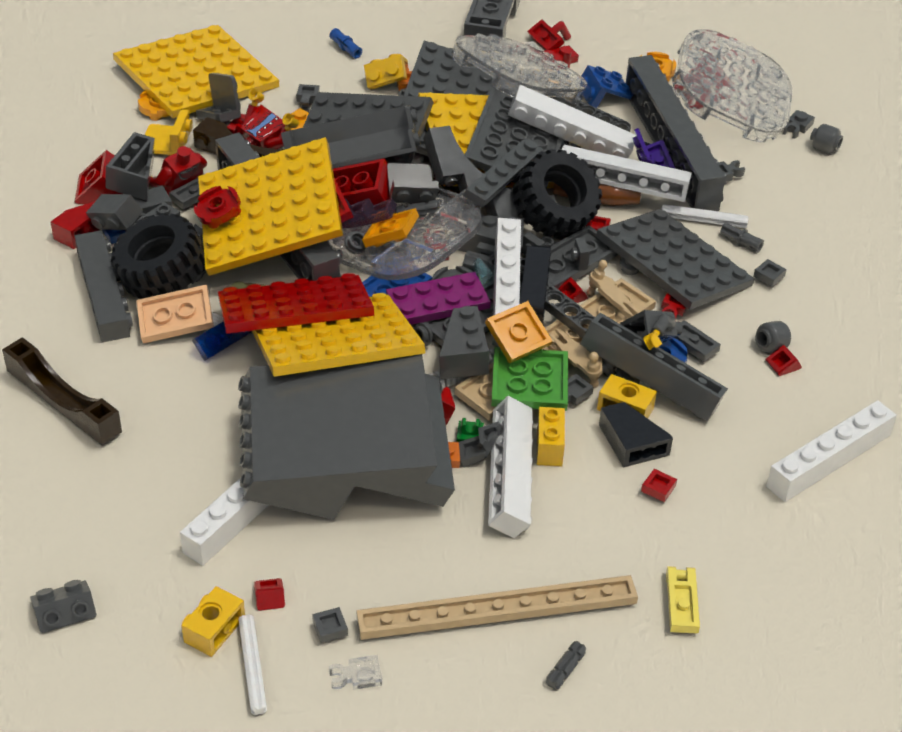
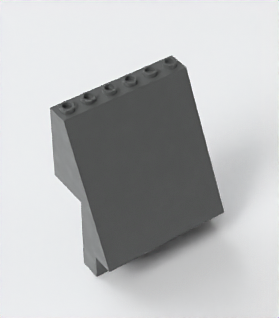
[238,354,455,520]

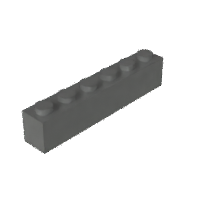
[74,230,133,343]
[580,312,728,421]

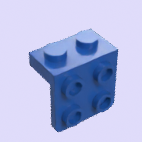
[576,65,633,108]

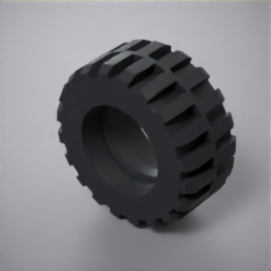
[513,149,602,239]
[111,213,205,299]

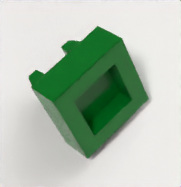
[457,418,484,442]

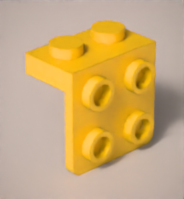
[145,110,193,156]

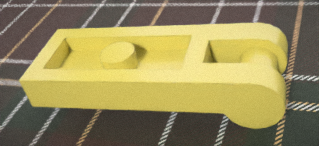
[666,566,700,633]

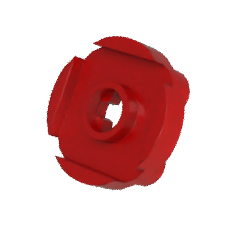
[194,186,241,229]

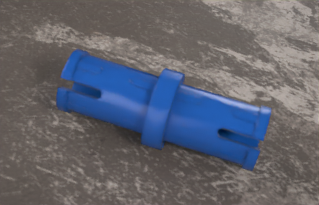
[329,28,363,59]

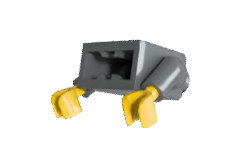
[620,310,683,350]

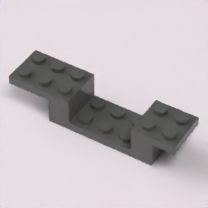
[461,0,520,64]

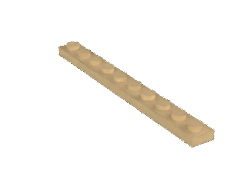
[357,575,638,640]

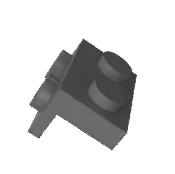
[30,580,97,633]

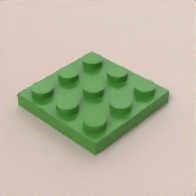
[491,347,568,411]

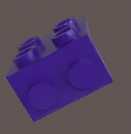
[633,128,675,169]

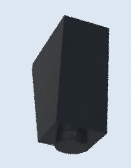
[599,402,673,468]

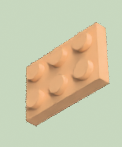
[136,284,214,344]

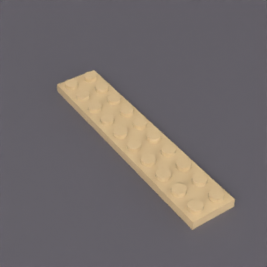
[454,278,656,421]

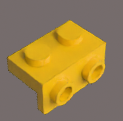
[364,54,408,90]

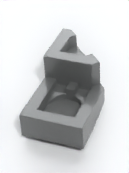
[459,421,502,467]

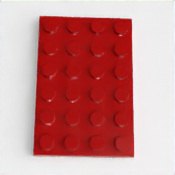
[218,273,375,334]

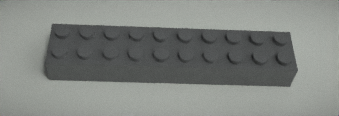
[625,55,727,211]
[215,133,341,281]

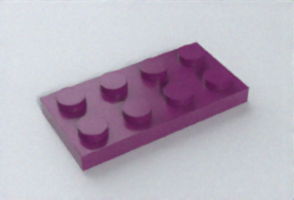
[386,272,491,325]

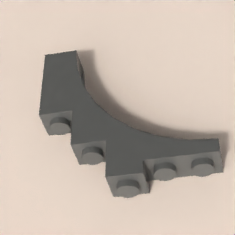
[423,126,556,218]

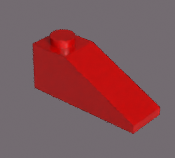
[50,201,100,249]

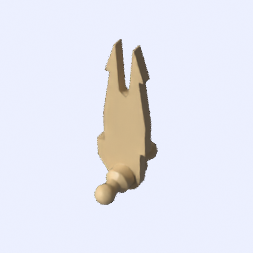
[586,260,640,318]
[548,329,603,388]

